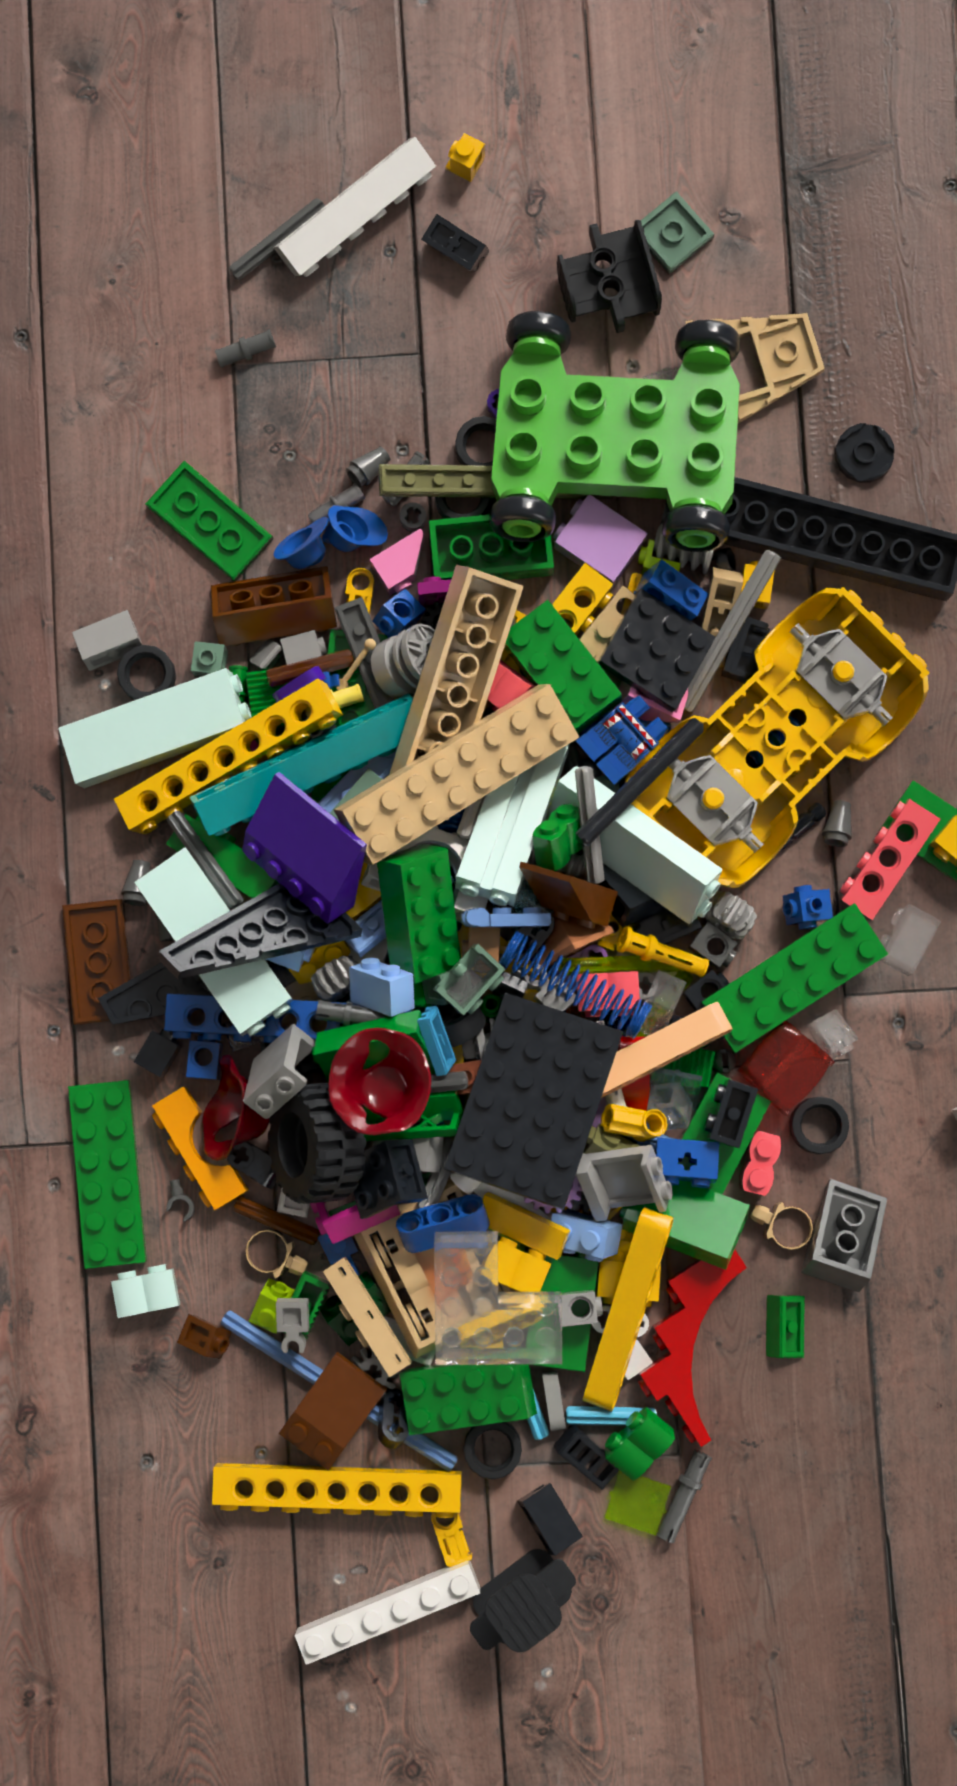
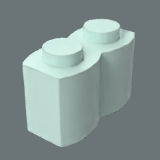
[111,1264,180,1318]

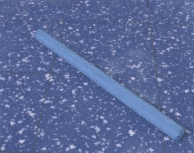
[221,1311,458,1471]

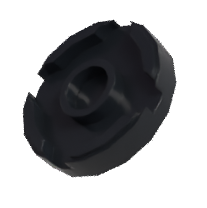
[835,423,895,483]

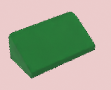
[766,1295,805,1358]

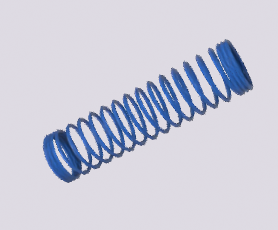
[499,931,652,1039]

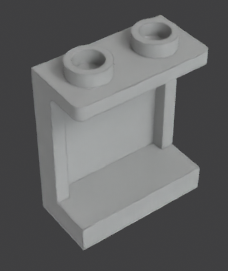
[243,1024,316,1119]
[576,1145,672,1222]

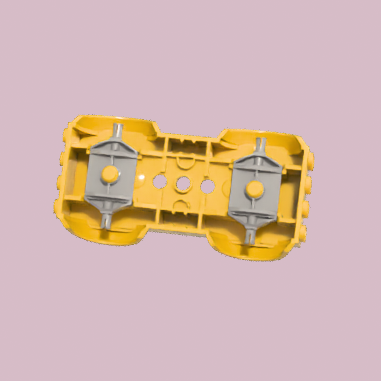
[625,587,930,888]

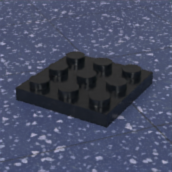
[597,588,716,713]

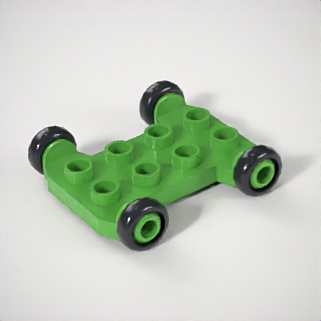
[489,311,741,552]

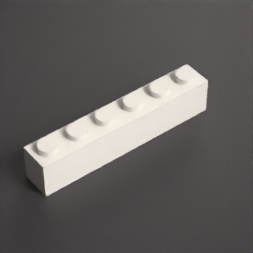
[273,137,436,277]
[295,1560,480,1665]

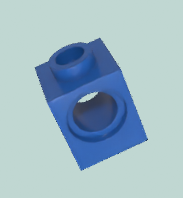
[372,589,426,638]
[186,1035,223,1080]

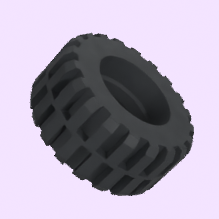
[268,1083,366,1204]

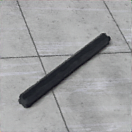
[575,718,704,847]

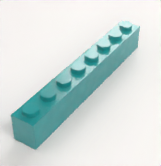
[189,694,414,836]

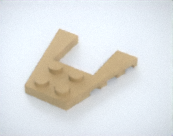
[685,313,825,424]

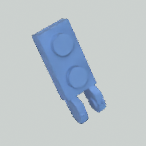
[460,907,551,927]

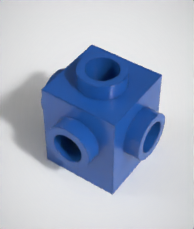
[782,885,833,930]

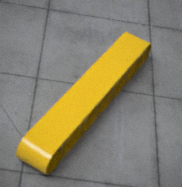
[583,1207,674,1412]

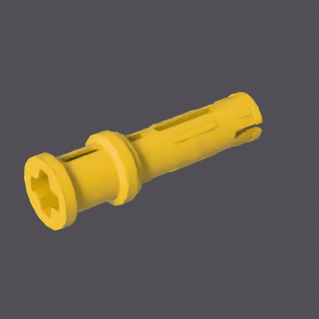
[616,926,709,977]

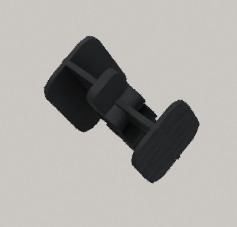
[556,220,662,333]
[470,1549,576,1652]

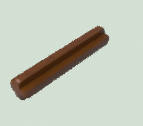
[266,649,354,687]
[233,1197,320,1245]

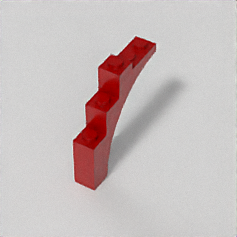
[638,1250,747,1447]

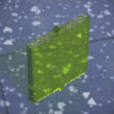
[604,1470,671,1536]

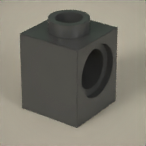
[688,922,737,969]

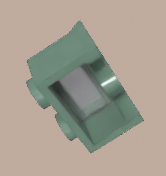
[433,944,505,1015]

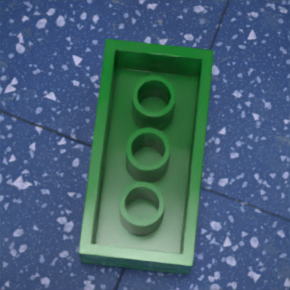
[429,515,554,580]
[504,600,622,734]
[377,843,461,984]
[399,1351,537,1435]

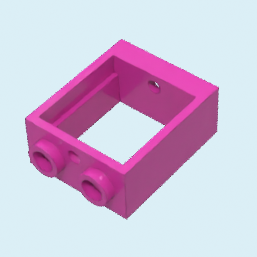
[310,1202,401,1244]

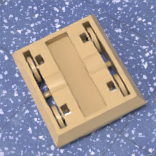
[354,1178,522,1359]

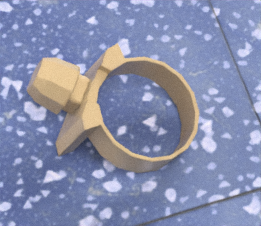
[750,1201,813,1250]
[246,1229,308,1279]

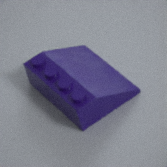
[242,772,367,924]

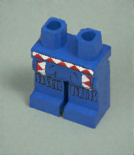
[576,696,669,786]

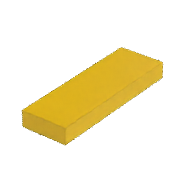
[482,1192,570,1260]

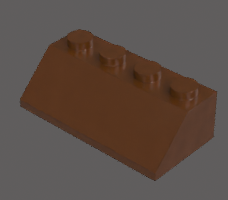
[211,566,337,646]

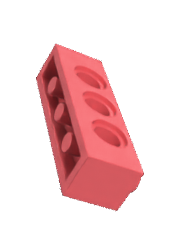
[839,799,940,920]

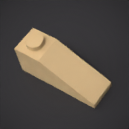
[701,567,743,667]

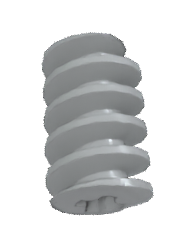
[652,523,714,574]

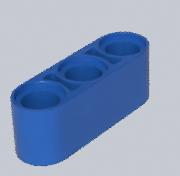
[396,1194,490,1253]

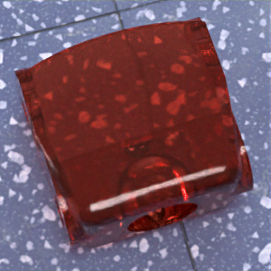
[737,1020,835,1116]

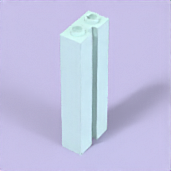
[58,668,252,788]
[455,744,570,907]
[545,766,723,924]
[134,847,293,1037]

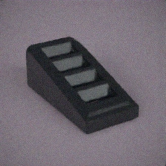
[554,1425,619,1490]

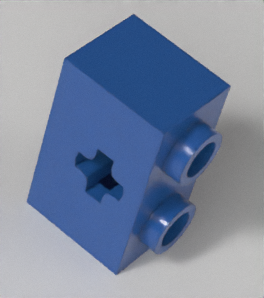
[655,1138,719,1188]

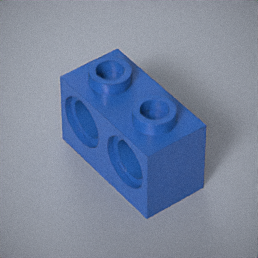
[633,559,709,620]

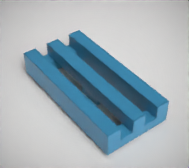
[417,1006,456,1076]

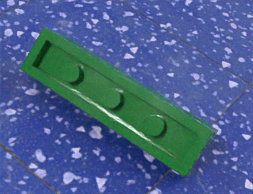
[362,1091,463,1141]

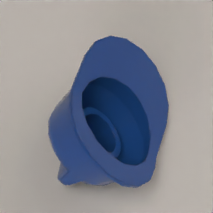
[322,506,388,552]
[273,517,329,569]

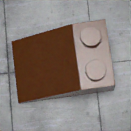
[519,861,618,929]
[278,1352,387,1470]

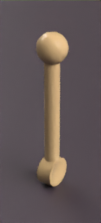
[336,638,376,690]

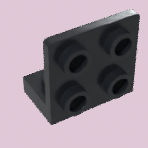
[353,1139,428,1219]

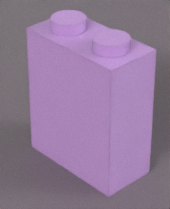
[553,495,648,587]

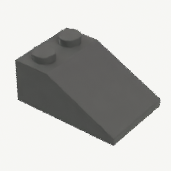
[801,1179,887,1292]

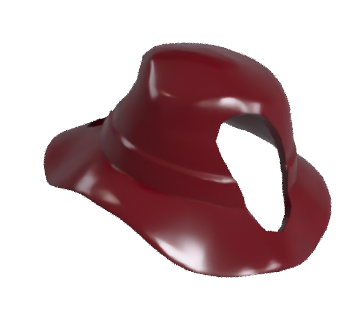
[329,1028,431,1135]
[202,1055,270,1161]

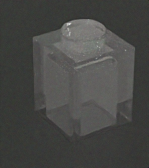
[647,1082,693,1130]

